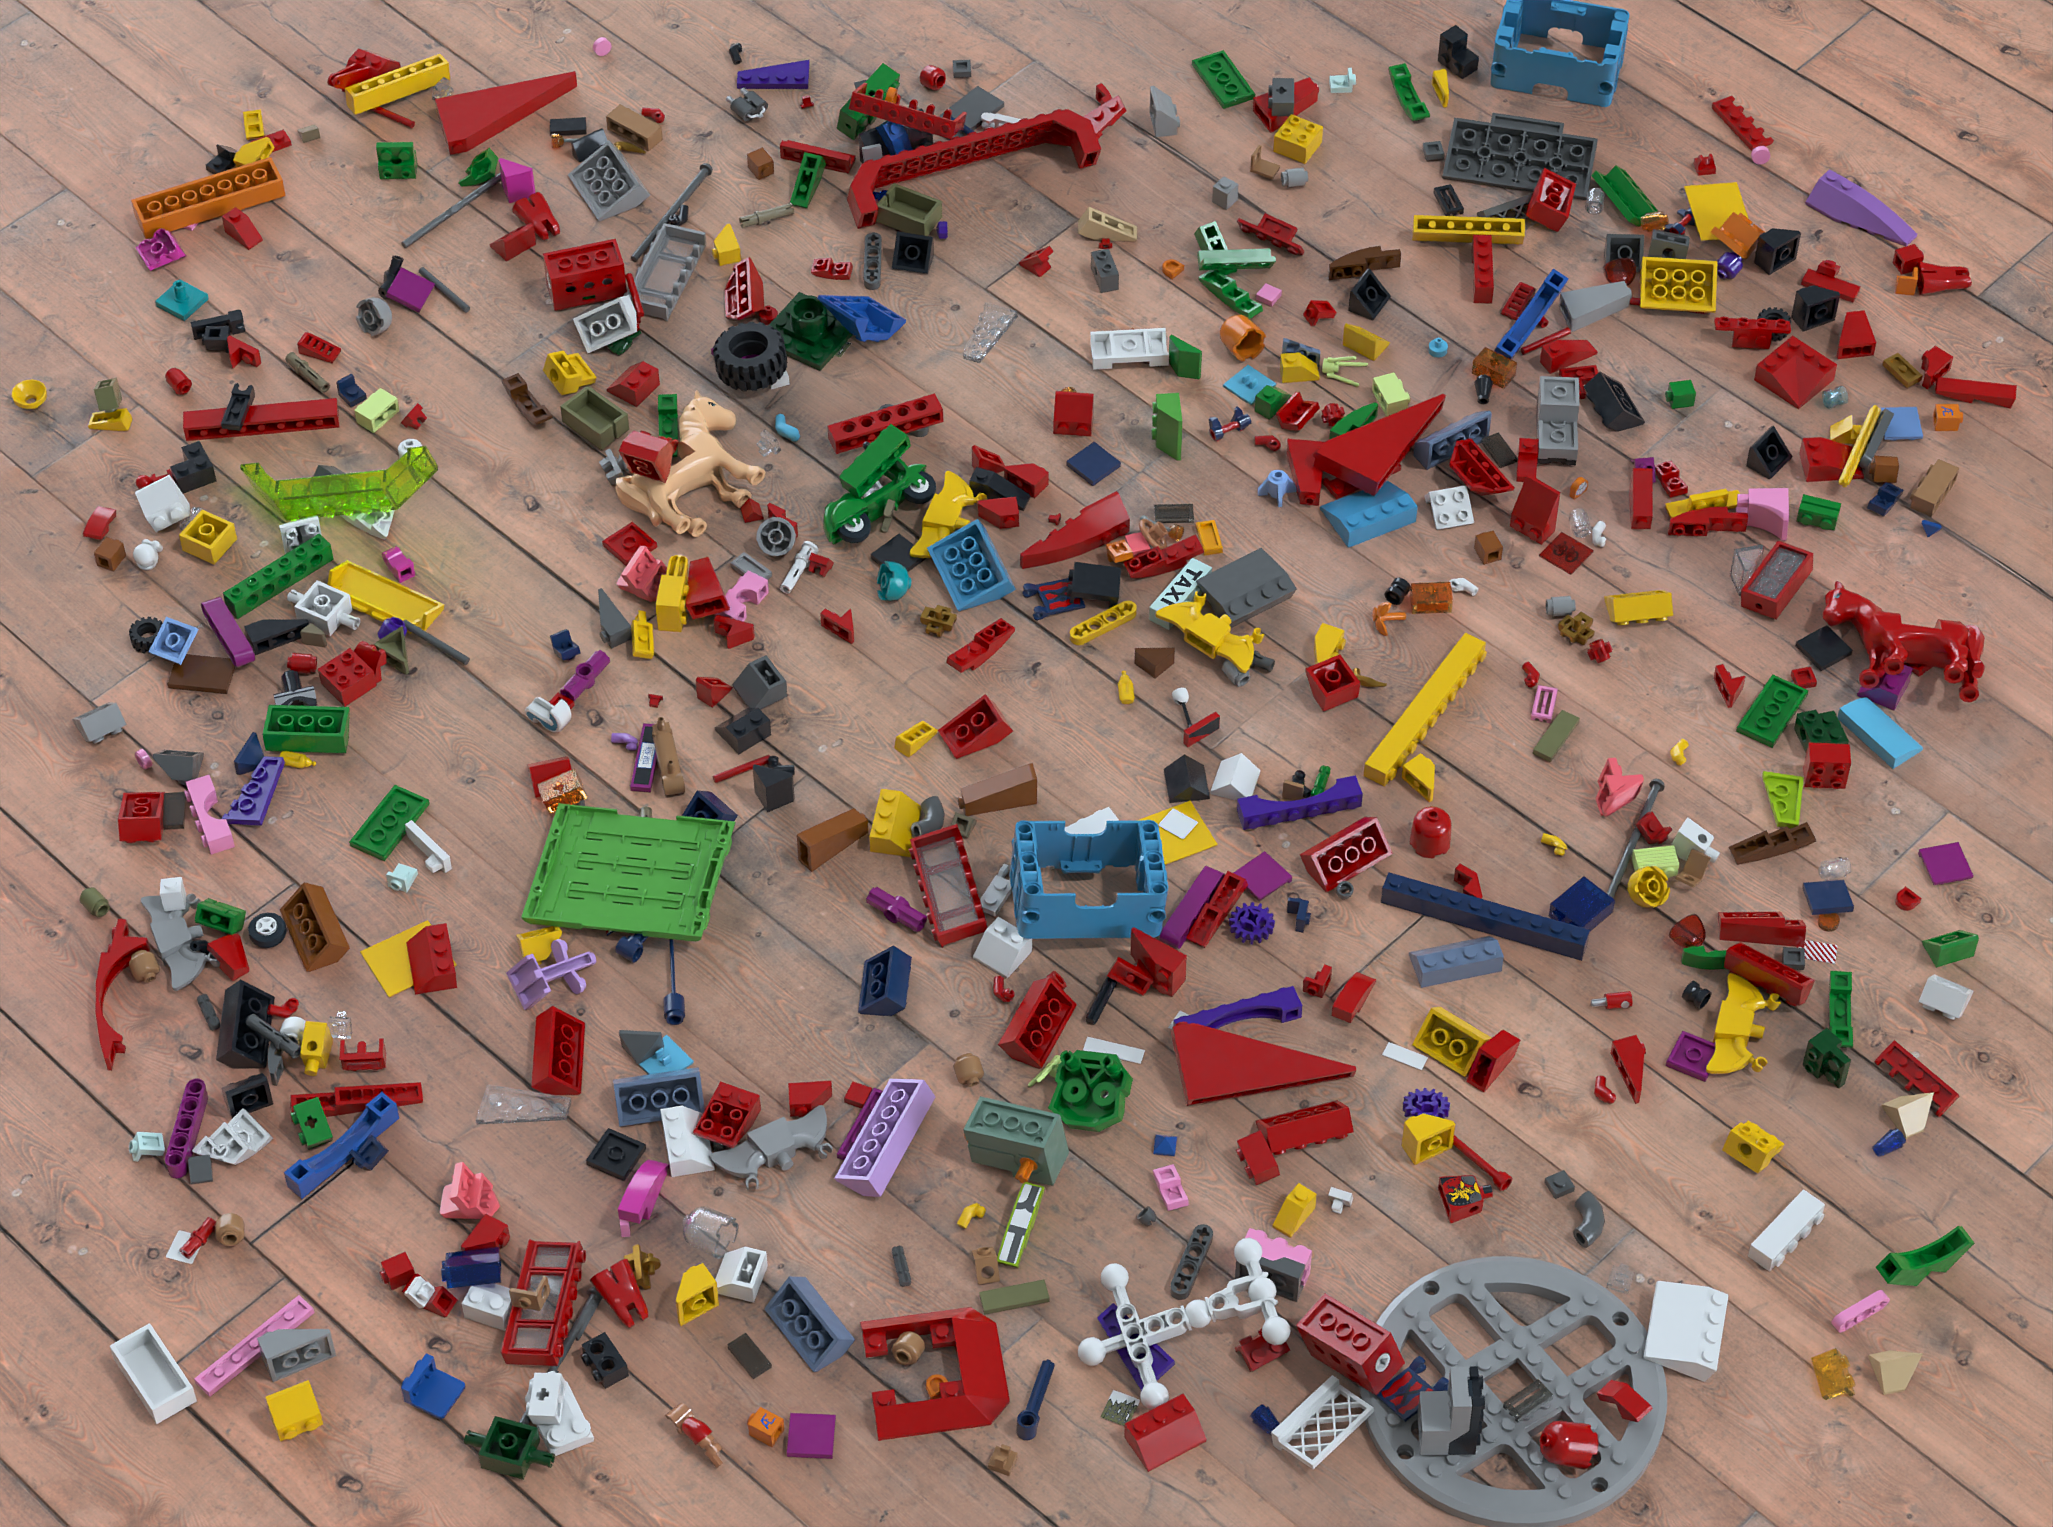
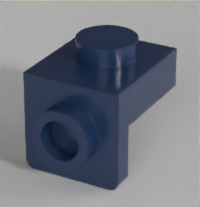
[550,629,581,661]
[1287,897,1311,933]
[349,1135,389,1170]

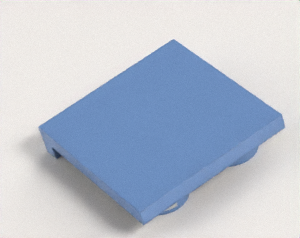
[1881,407,1923,441]

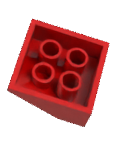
[1754,335,1837,410]

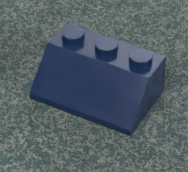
[858,945,912,1016]

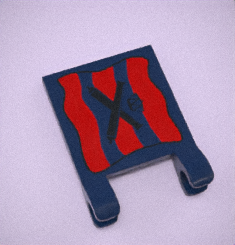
[1022,578,1085,621]
[1375,1356,1449,1422]

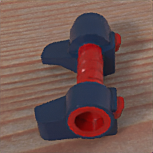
[1664,207,1696,235]
[1209,406,1251,441]

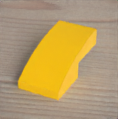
[243,109,264,140]

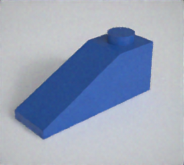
[876,121,912,156]

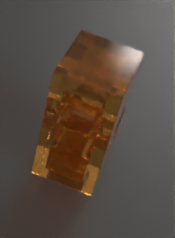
[1472,347,1517,389]
[1410,582,1453,614]
[537,769,587,814]

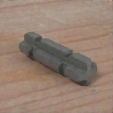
[197,994,221,1031]
[892,1245,911,1287]

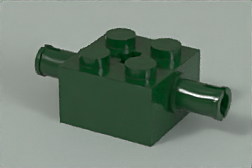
[464,1416,555,1480]

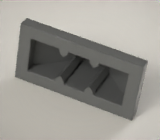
[619,1030,664,1064]

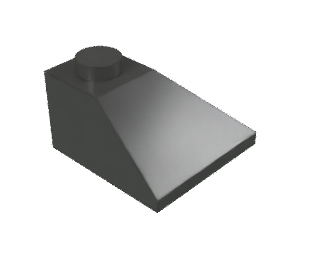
[153,749,204,784]

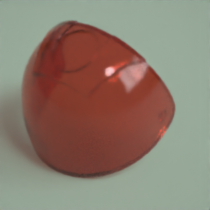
[1603,258,1636,286]
[1669,914,1706,948]

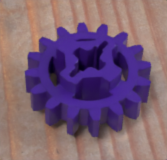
[1229,902,1275,944]
[1403,1088,1450,1119]

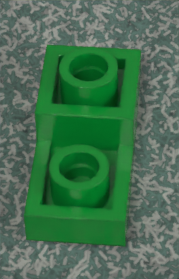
[1681,946,1727,970]

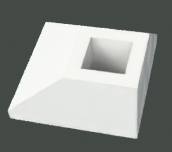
[279,516,322,554]

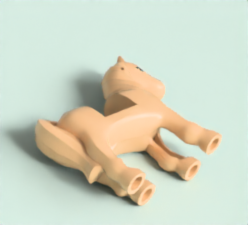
[616,390,766,537]

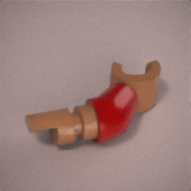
[665,1403,723,1468]

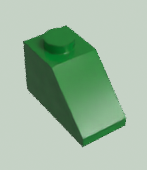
[1255,385,1292,420]

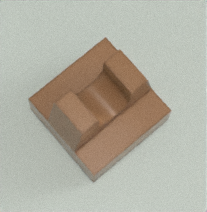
[988,1444,1018,1476]

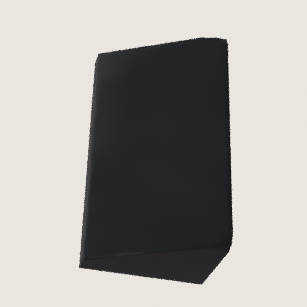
[571,128,608,162]

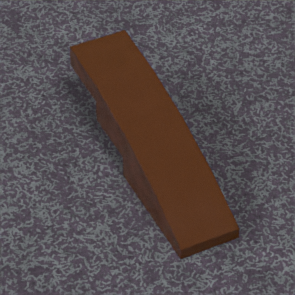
[1729,822,1816,865]

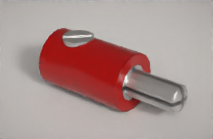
[1591,991,1633,1009]

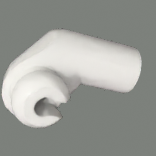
[1592,521,1606,547]
[1449,578,1479,596]

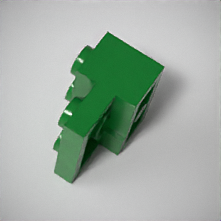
[376,142,418,179]

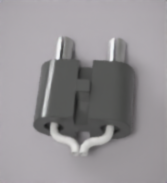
[726,88,768,121]

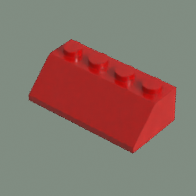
[1300,817,1393,892]
[1724,942,1815,1006]
[998,977,1077,1069]
[531,1006,585,1095]
[1255,1100,1354,1155]

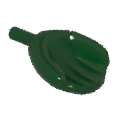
[607,330,642,355]

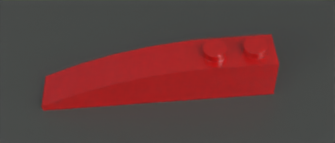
[1020,491,1130,569]

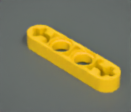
[1070,601,1137,645]

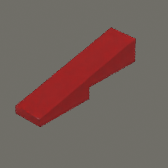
[1935,377,2017,409]
[1186,871,1248,948]

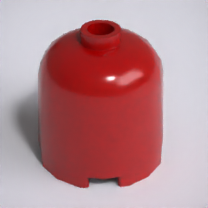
[1410,806,1452,859]
[1540,1421,1599,1470]

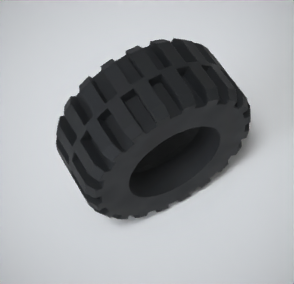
[713,322,788,392]

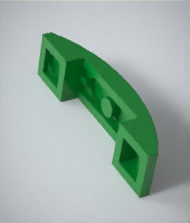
[1388,63,1430,121]
[658,394,678,457]
[1829,971,1853,1048]

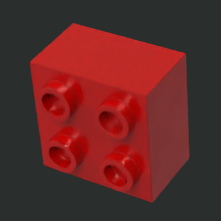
[317,648,377,707]
[1803,743,1851,789]

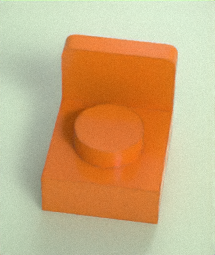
[1106,540,1133,563]

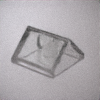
[1730,545,1765,597]

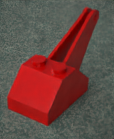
[327,48,401,92]
[619,430,678,483]

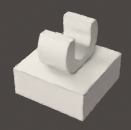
[1328,1187,1353,1214]
[404,1276,435,1308]

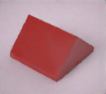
[489,223,536,262]
[527,756,575,798]

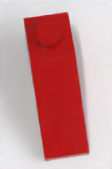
[1540,340,1598,374]
[1610,1035,1646,1104]

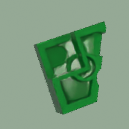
[458,148,498,187]

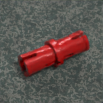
[179,1217,216,1259]

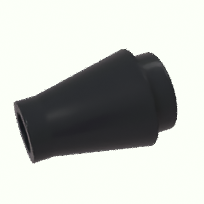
[1474,375,1493,404]

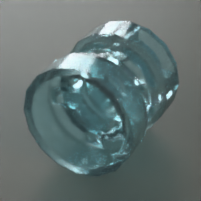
[1822,386,1848,409]

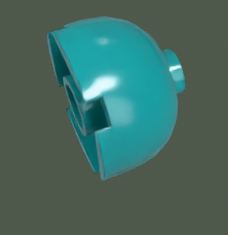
[877,561,912,601]

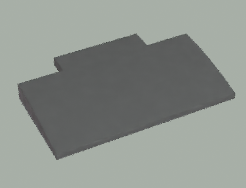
[1442,113,1598,200]

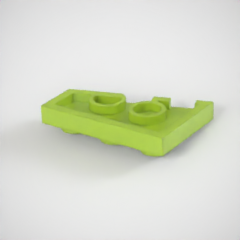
[1762,771,1804,829]

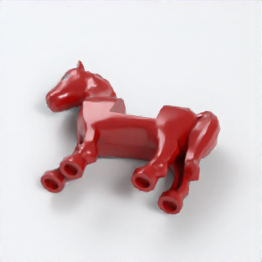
[1822,581,1985,703]

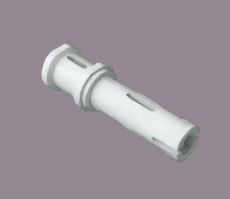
[780,541,818,594]

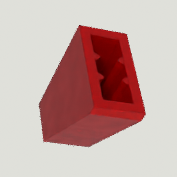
[1836,310,1877,359]
[1629,468,1653,529]
[1466,1030,1521,1092]

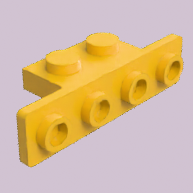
[1665,489,1740,519]

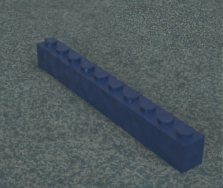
[1381,872,1590,961]

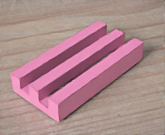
[1531,685,1558,723]

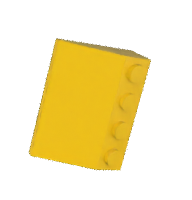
[1640,257,1717,313]

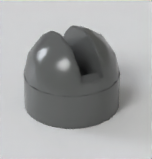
[1336,881,1354,899]
[1137,1206,1156,1226]

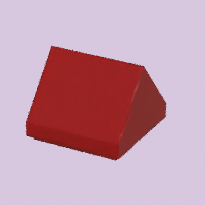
[740,498,764,523]

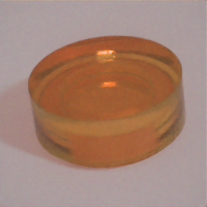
[1818,913,1840,932]

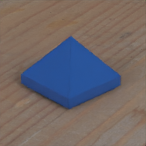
[1922,520,1942,537]
[1153,1134,1177,1156]

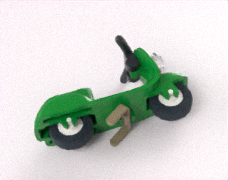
[823,442,936,545]

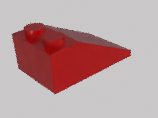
[1526,168,1576,232]
[1799,437,1864,482]
[1510,474,1561,545]
[938,694,1013,759]
[118,792,165,843]
[1130,927,1187,997]

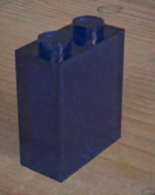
[1549,876,1615,931]
[441,1247,502,1289]

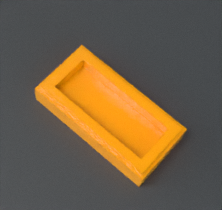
[1195,520,1223,556]

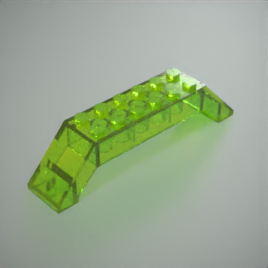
[240,446,438,521]

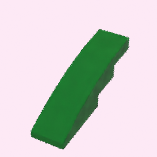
[1198,270,1263,319]

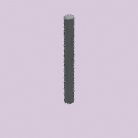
[419,267,470,313]
[404,620,470,665]

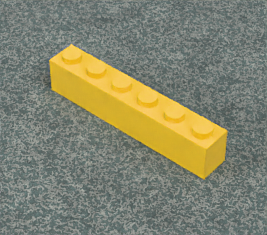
[345,54,450,115]
[1412,215,1525,244]

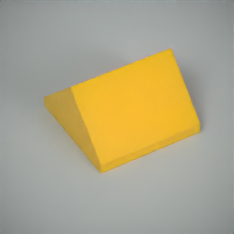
[1343,323,1390,361]

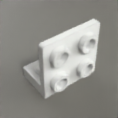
[1425,485,1474,530]

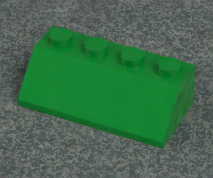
[262,705,350,753]

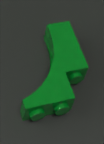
[1876,1226,1975,1286]

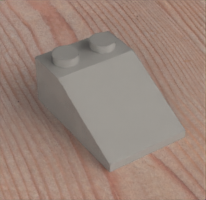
[257,1329,336,1382]

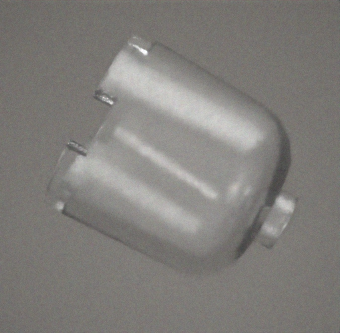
[682,1206,739,1259]

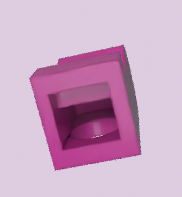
[382,546,415,583]

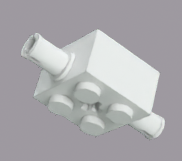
[287,581,360,636]

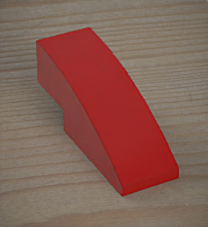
[1331,972,1376,1023]

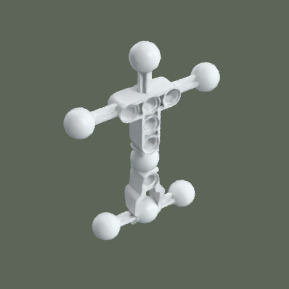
[1078,1238,1291,1410]

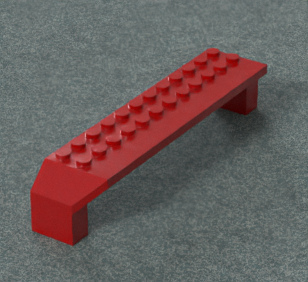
[847,109,1101,229]

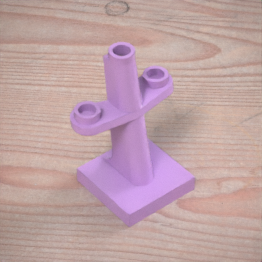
[506,939,596,1010]

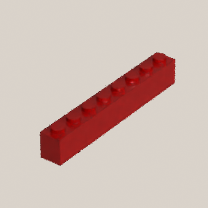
[183,398,340,441]

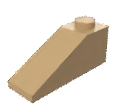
[1078,207,1137,242]

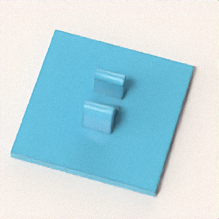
[1223,365,1276,405]
[634,1035,694,1075]

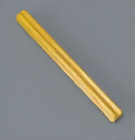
[1838,405,1881,488]

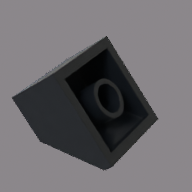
[1754,228,1801,275]
[1791,285,1840,332]
[715,708,771,755]
[221,1073,273,1119]

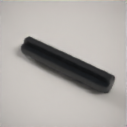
[1086,976,1117,1025]

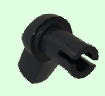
[378,255,404,299]

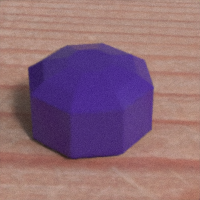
[936,221,948,239]

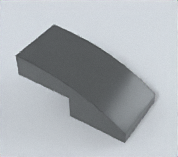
[268,1042,284,1086]

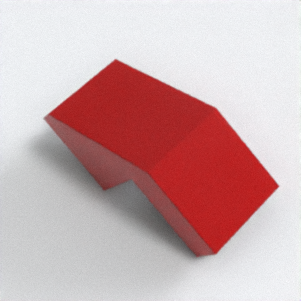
[1454,863,1483,899]
[402,1273,458,1318]
[1597,1380,1653,1422]

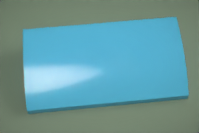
[1837,697,1923,769]

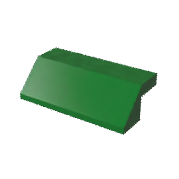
[1591,165,1663,227]

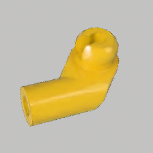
[1541,833,1567,856]

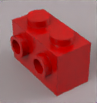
[1236,1130,1280,1185]

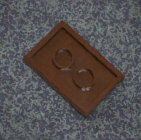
[167,654,235,694]

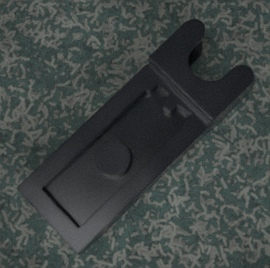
[190,310,246,340]
[221,383,255,431]

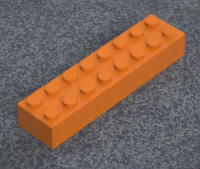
[131,157,286,239]

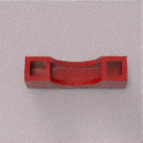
[1471,235,1494,304]

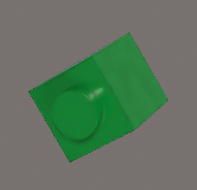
[1665,380,1696,409]

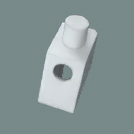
[1671,817,1720,863]

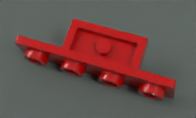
[1237,213,1304,255]
[1714,316,1791,349]

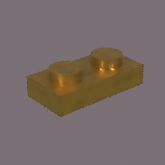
[1882,353,1923,388]

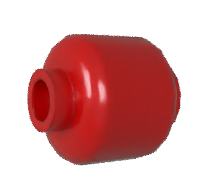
[920,65,946,90]

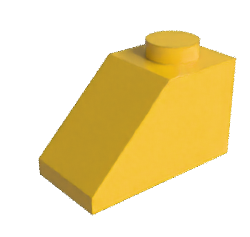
[233,137,275,167]
[712,223,741,266]
[1280,352,1320,383]
[1402,753,1435,802]
[1272,1183,1317,1238]

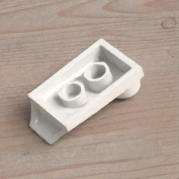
[525,1371,594,1456]

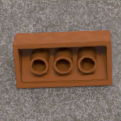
[280,882,350,972]

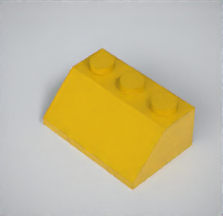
[1604,590,1673,625]
[869,789,922,857]
[1412,1007,1492,1077]

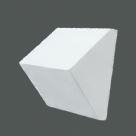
[1210,753,1260,800]

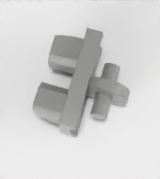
[599,449,629,485]

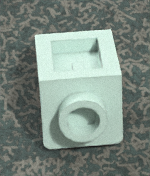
[1329,68,1356,93]
[386,863,418,893]
[129,1132,165,1162]

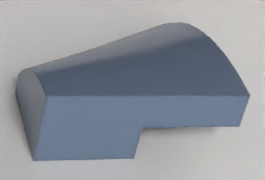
[1282,338,1320,367]

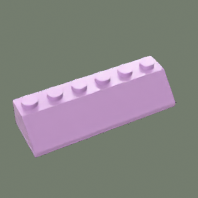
[835,1079,935,1197]

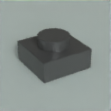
[953,60,971,78]
[1422,141,1444,160]
[1782,947,1805,970]
[1544,1170,1575,1199]

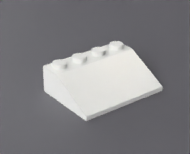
[1643,1281,1728,1382]

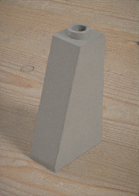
[1559,281,1632,332]

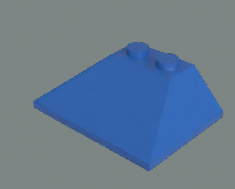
[817,295,906,342]

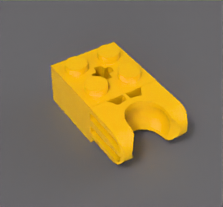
[656,555,689,632]

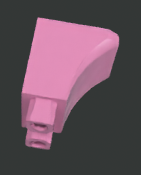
[1736,488,1789,541]

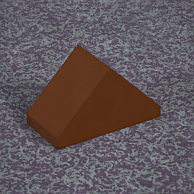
[1134,647,1175,679]

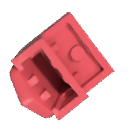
[616,546,667,602]
[1596,757,1644,817]
[440,1162,500,1219]

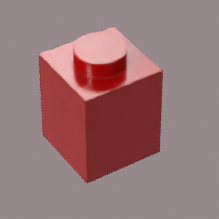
[1892,244,1924,275]
[379,1252,415,1290]

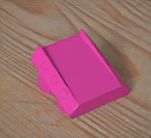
[135,229,187,271]

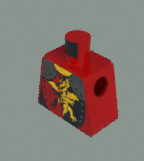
[1438,1175,1493,1223]

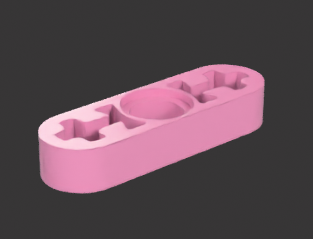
[1831,1290,1890,1333]

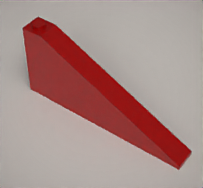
[435,71,577,155]
[1313,394,1446,496]
[1171,1022,1357,1106]

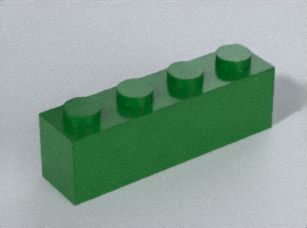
[839,424,911,499]

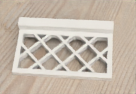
[1271,1375,1374,1469]

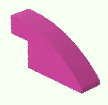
[618,1159,670,1224]

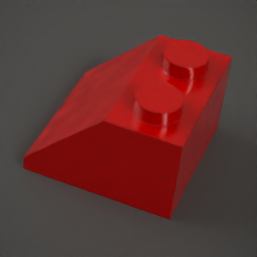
[607,361,660,407]
[1053,391,1094,437]
[1305,654,1361,712]

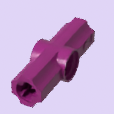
[560,650,610,701]
[866,887,927,932]

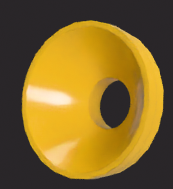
[12,379,47,409]

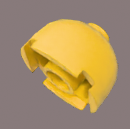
[1627,866,1670,908]

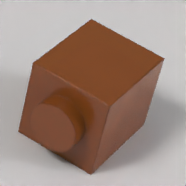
[747,147,774,180]
[1869,455,1899,483]
[1474,530,1503,565]
[94,537,126,572]

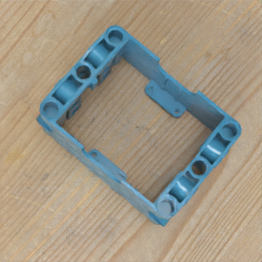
[1490,0,1630,107]
[1009,820,1168,939]

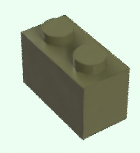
[94,377,122,413]

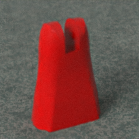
[512,192,560,240]
[1916,262,1972,295]
[590,1259,649,1328]

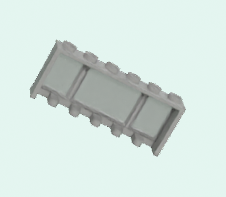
[624,223,706,321]

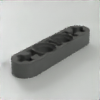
[864,232,882,290]
[1858,408,1894,469]
[1170,1224,1213,1300]

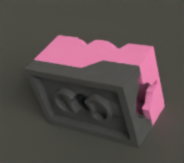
[1235,1228,1312,1302]

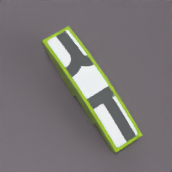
[997,1182,1045,1268]

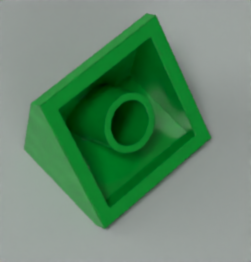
[1922,930,1979,968]

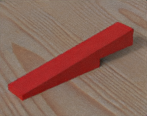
[290,1082,423,1122]

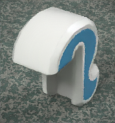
[525,697,572,732]

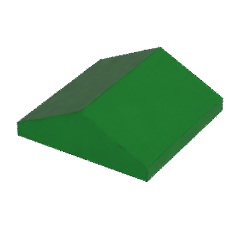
[1169,334,1202,380]

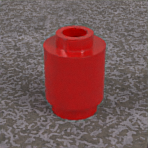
[165,368,192,395]
[287,653,317,674]

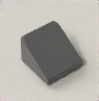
[188,1155,213,1184]

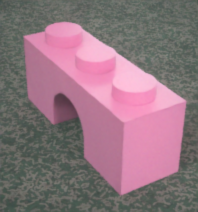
[715,570,769,622]

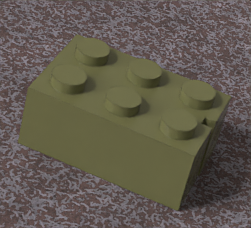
[876,183,942,236]
[560,386,629,450]

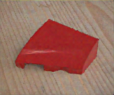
[354,641,387,683]

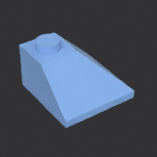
[149,617,199,665]

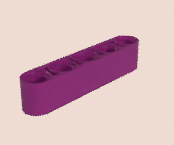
[201,596,255,668]
[1159,866,1225,949]
[165,1078,208,1179]

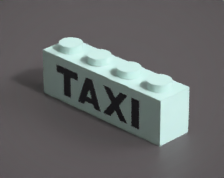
[1149,558,1212,630]

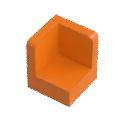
[1895,267,1918,296]

